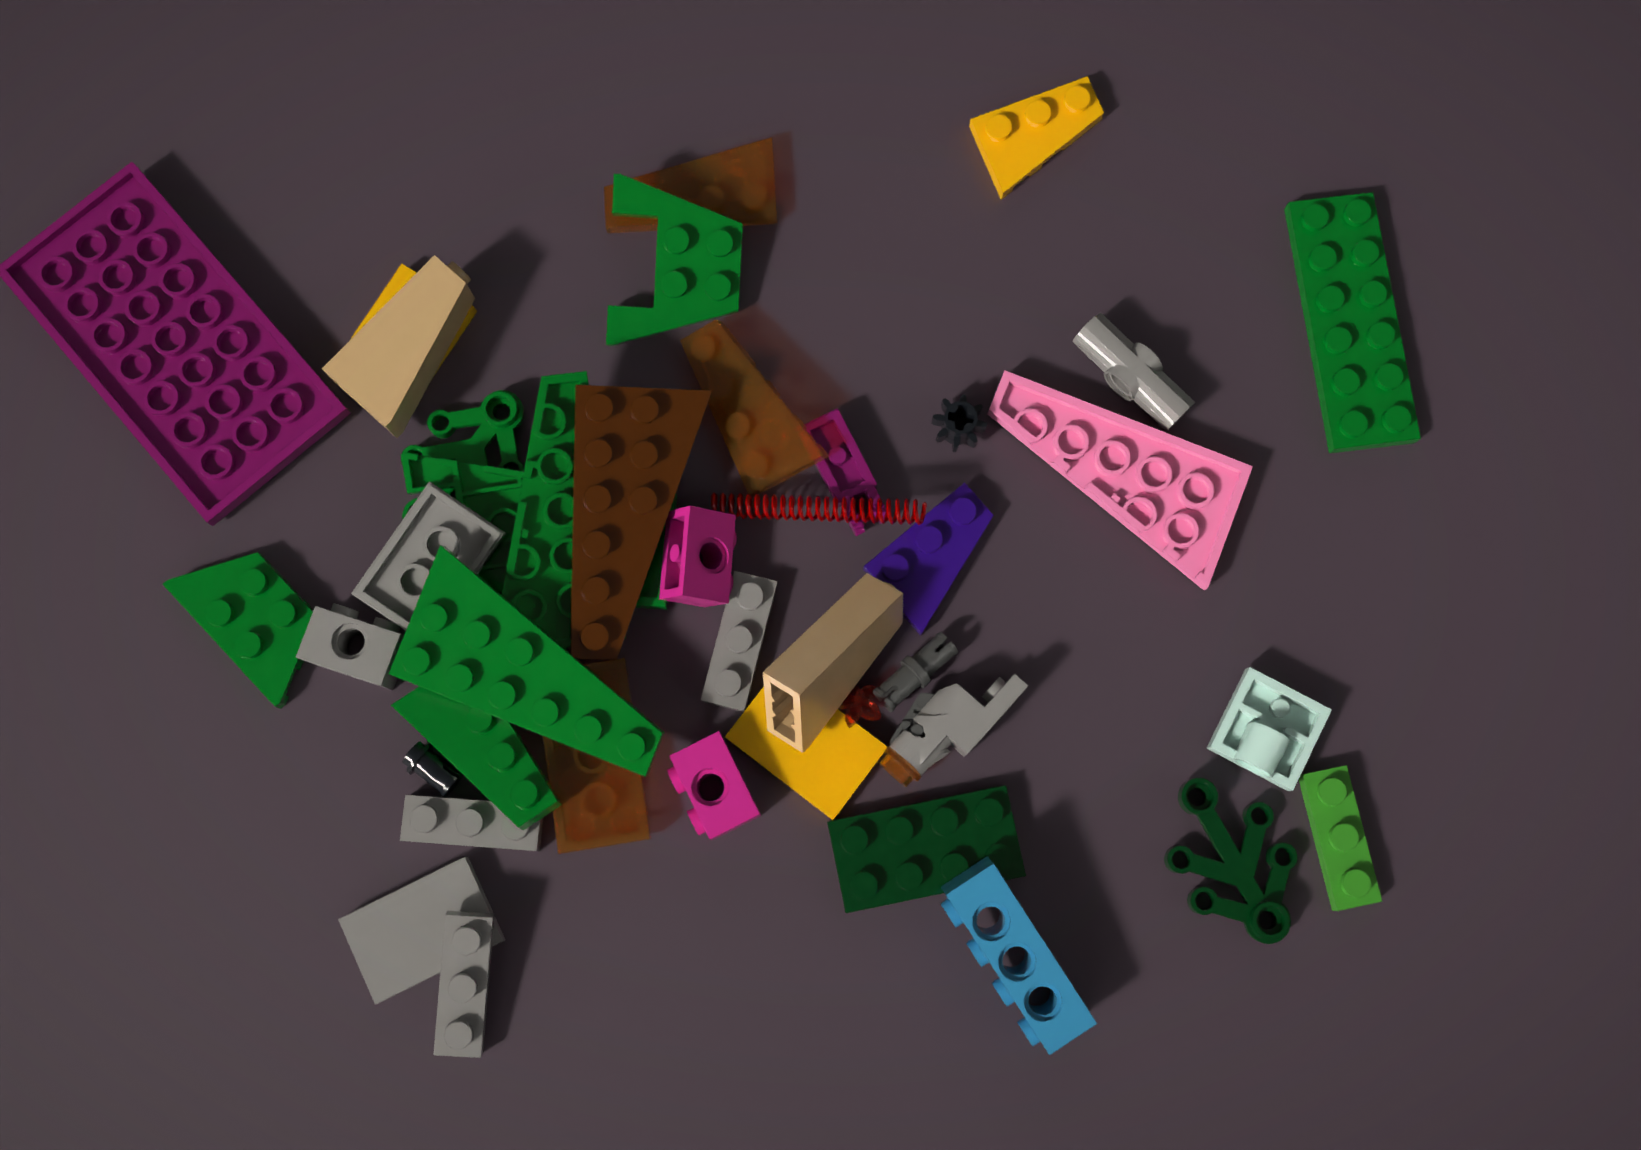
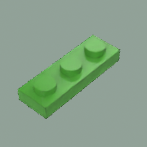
[1299,765,1382,911]

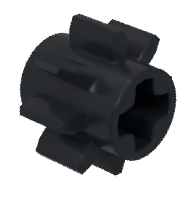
[931,394,988,452]

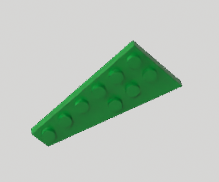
[389,545,665,777]

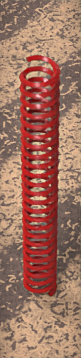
[711,492,927,526]

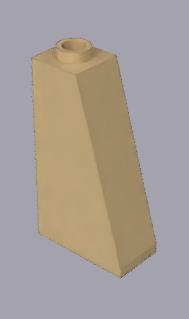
[322,255,475,438]
[763,573,903,753]

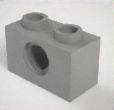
[296,603,404,690]

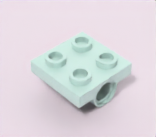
[1207,667,1332,791]

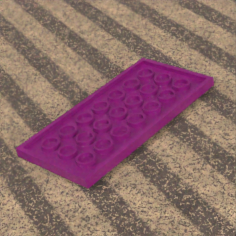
[0,161,351,526]

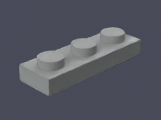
[701,571,778,712]
[400,795,543,851]
[433,911,495,1058]

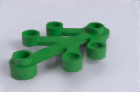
[401,390,525,518]

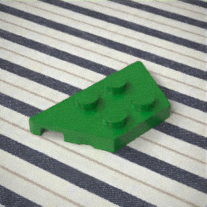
[163,552,313,709]

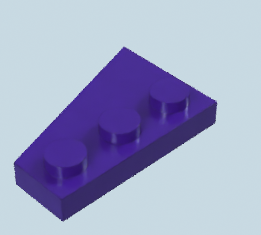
[863,482,994,636]

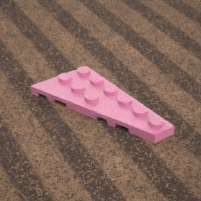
[987,370,1253,590]

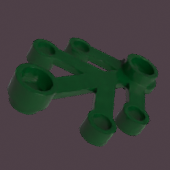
[1164,778,1298,944]

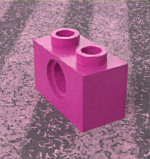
[659,505,737,607]
[667,731,761,840]

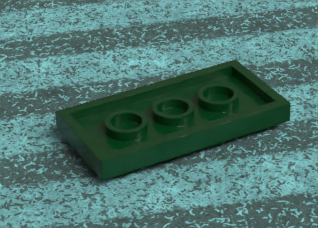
[827,785,1026,913]

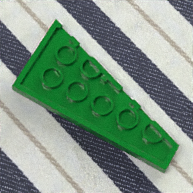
[501,371,626,648]

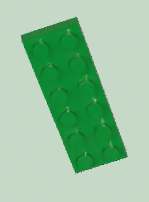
[1284,192,1421,454]

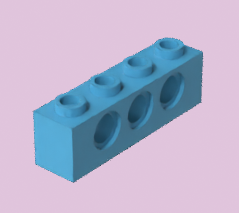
[940,857,1097,1055]

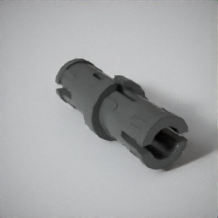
[872,632,958,712]

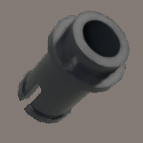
[402,741,463,797]

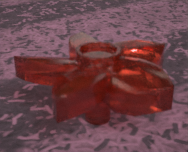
[839,685,881,728]

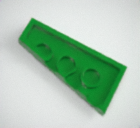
[391,686,562,831]

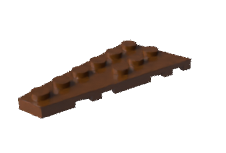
[570,385,712,660]

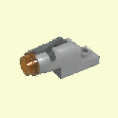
[879,674,1028,787]

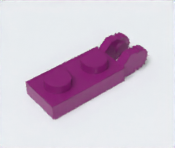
[798,408,886,536]

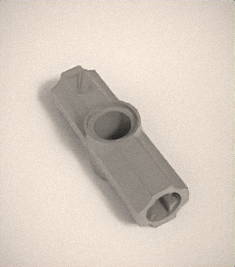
[1072,312,1195,432]

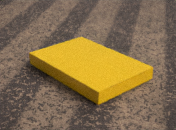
[725,686,888,820]

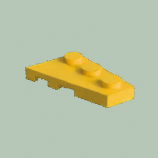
[969,76,1104,200]

